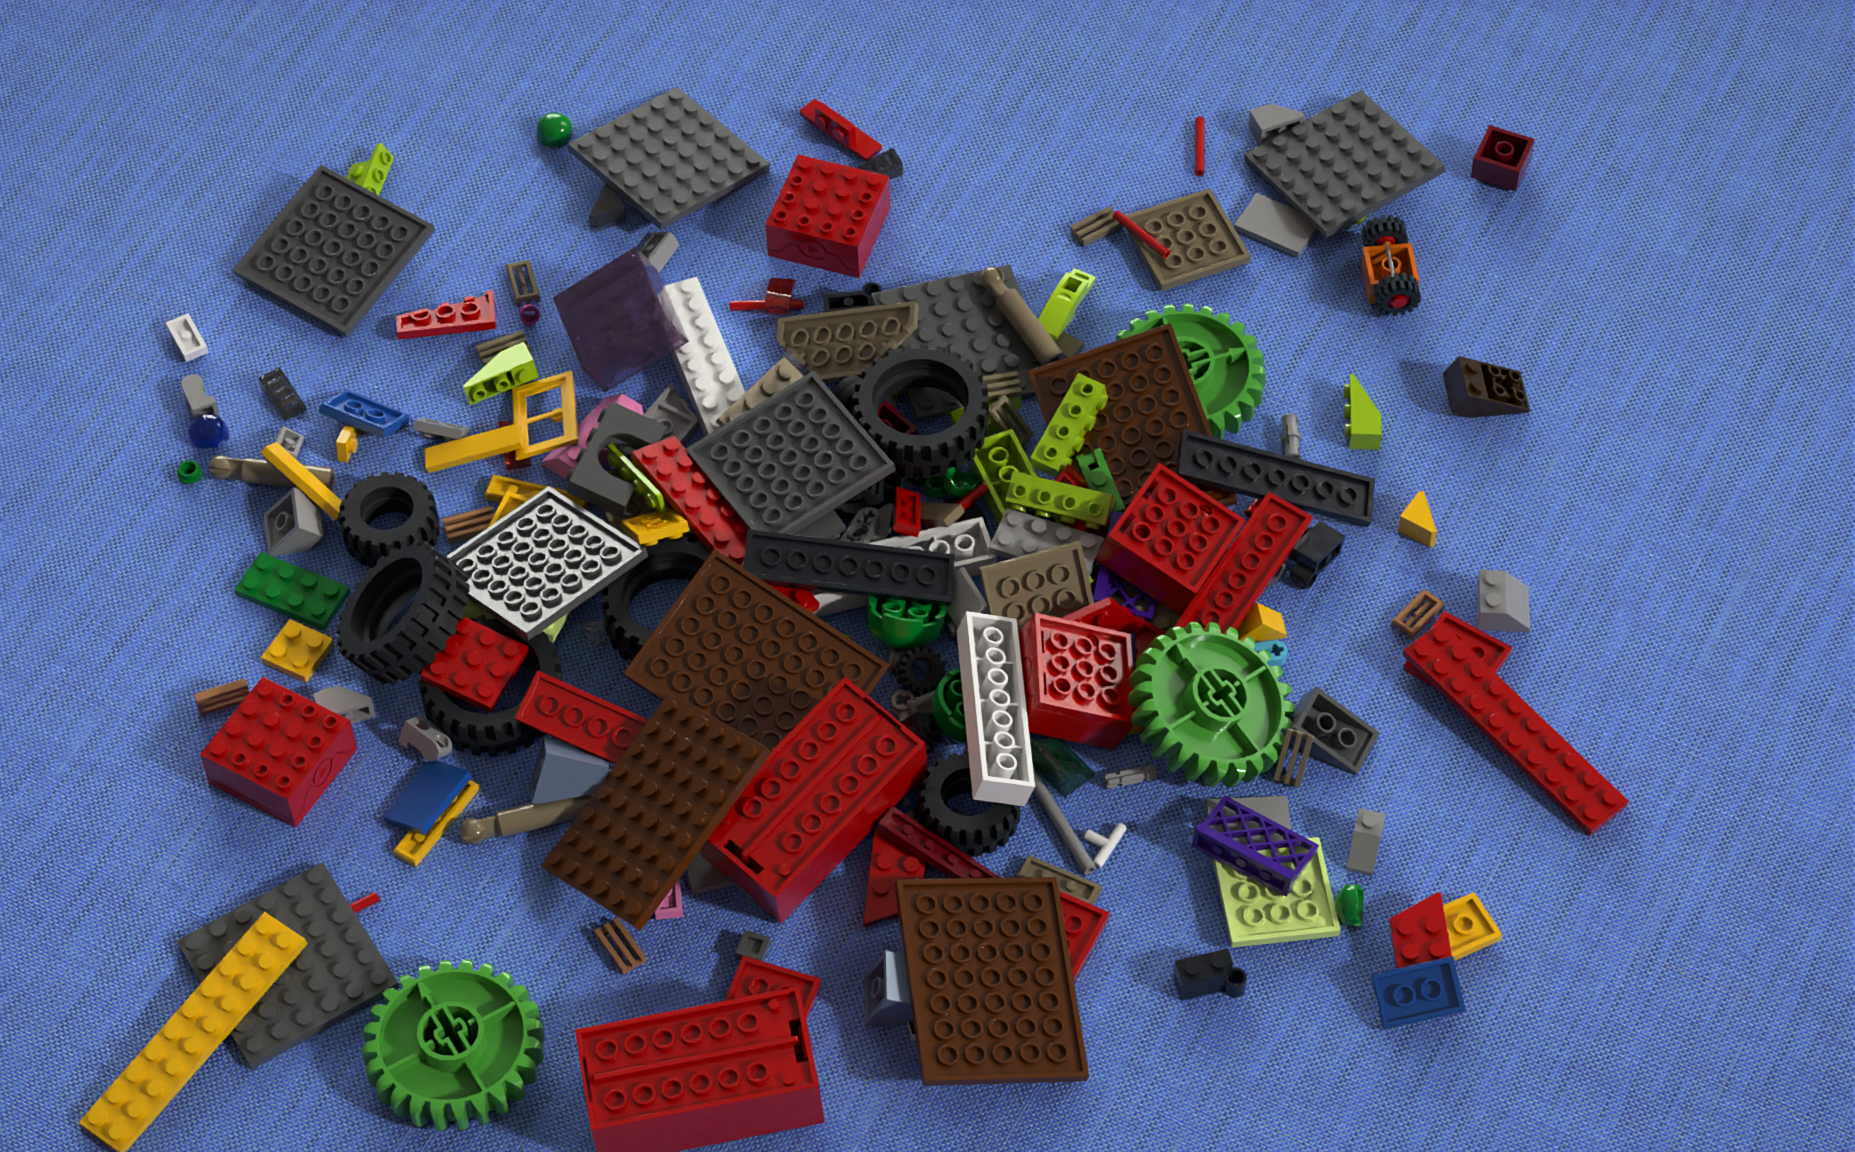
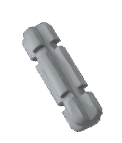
[1104,764,1157,789]

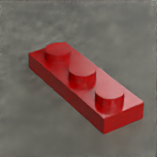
[893,486,921,538]

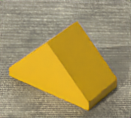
[1398,491,1437,547]
[1237,603,1287,642]

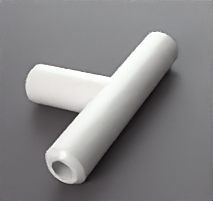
[1084,823,1127,868]

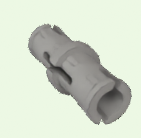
[1281,413,1301,459]

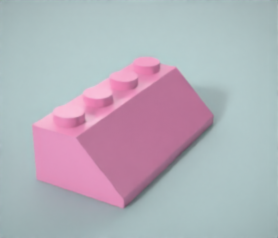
[541,394,643,479]

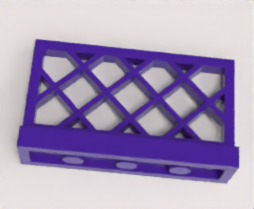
[1093,511,1156,622]
[1191,795,1319,897]

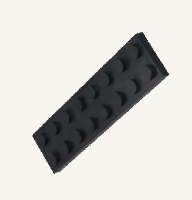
[1176,429,1375,527]
[743,529,955,606]

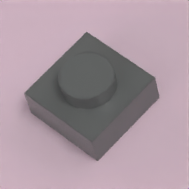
[735,930,771,961]

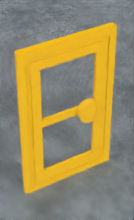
[512,370,579,460]

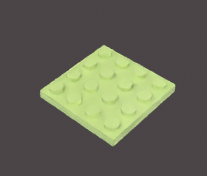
[1212,837,1341,948]

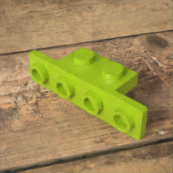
[347,143,394,195]
[607,443,666,514]

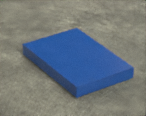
[319,389,410,439]
[383,760,472,835]
[1371,956,1466,1030]

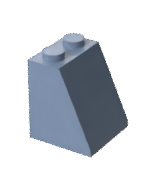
[530,736,612,804]
[865,950,913,1026]

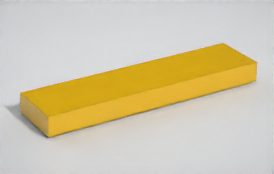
[425,423,523,473]
[261,442,342,520]
[485,474,588,510]
[393,780,480,867]

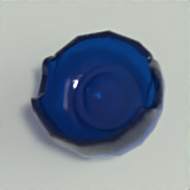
[188,413,229,449]

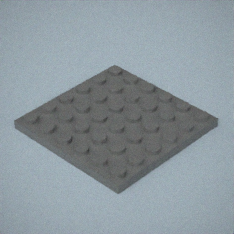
[568,87,770,230]
[1244,90,1445,238]
[232,165,435,338]
[870,264,1042,422]
[686,371,896,534]
[446,486,648,641]
[176,862,400,1069]

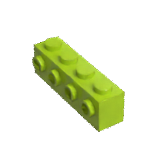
[1030,373,1108,478]
[1005,471,1115,531]

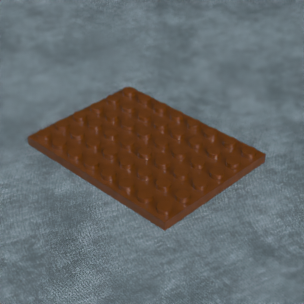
[1028,323,1237,541]
[623,549,890,751]
[541,693,772,931]
[895,877,1089,1086]

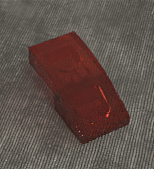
[764,277,796,314]

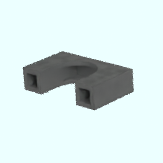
[565,401,667,518]

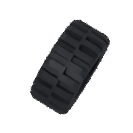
[338,472,440,568]
[918,751,1020,857]

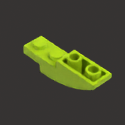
[1038,268,1096,340]

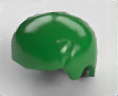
[537,112,572,147]
[942,467,981,499]
[1334,884,1364,927]

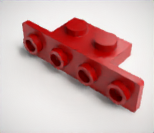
[799,99,882,161]

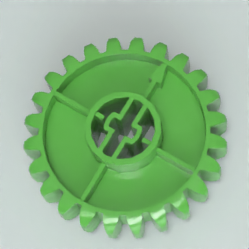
[1116,303,1266,440]
[1128,622,1295,787]
[362,959,545,1131]

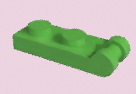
[1076,447,1126,513]

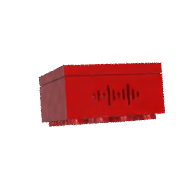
[765,154,890,278]
[1095,463,1246,616]
[1018,613,1136,750]
[200,677,357,828]

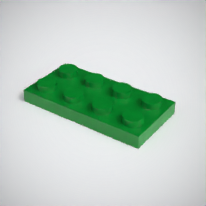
[234,552,351,631]

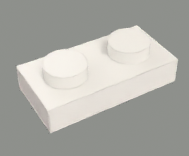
[166,313,209,362]

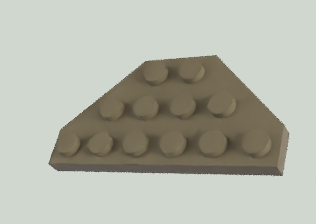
[777,301,919,383]

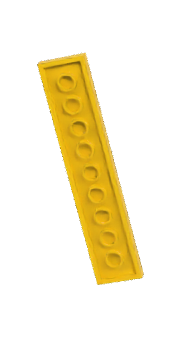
[78,912,308,1152]

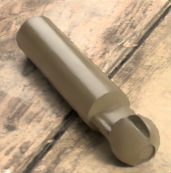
[980,267,1064,366]
[208,455,335,491]
[460,795,591,845]

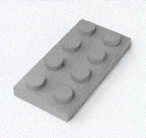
[989,508,1104,577]

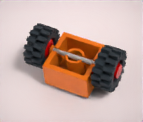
[1361,215,1421,316]

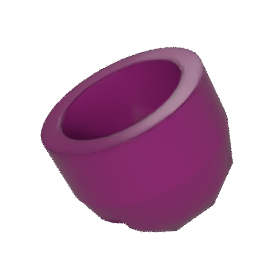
[519,304,540,325]

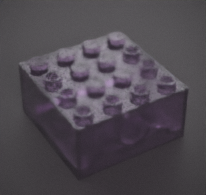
[553,247,689,392]

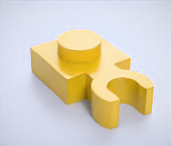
[336,424,361,462]

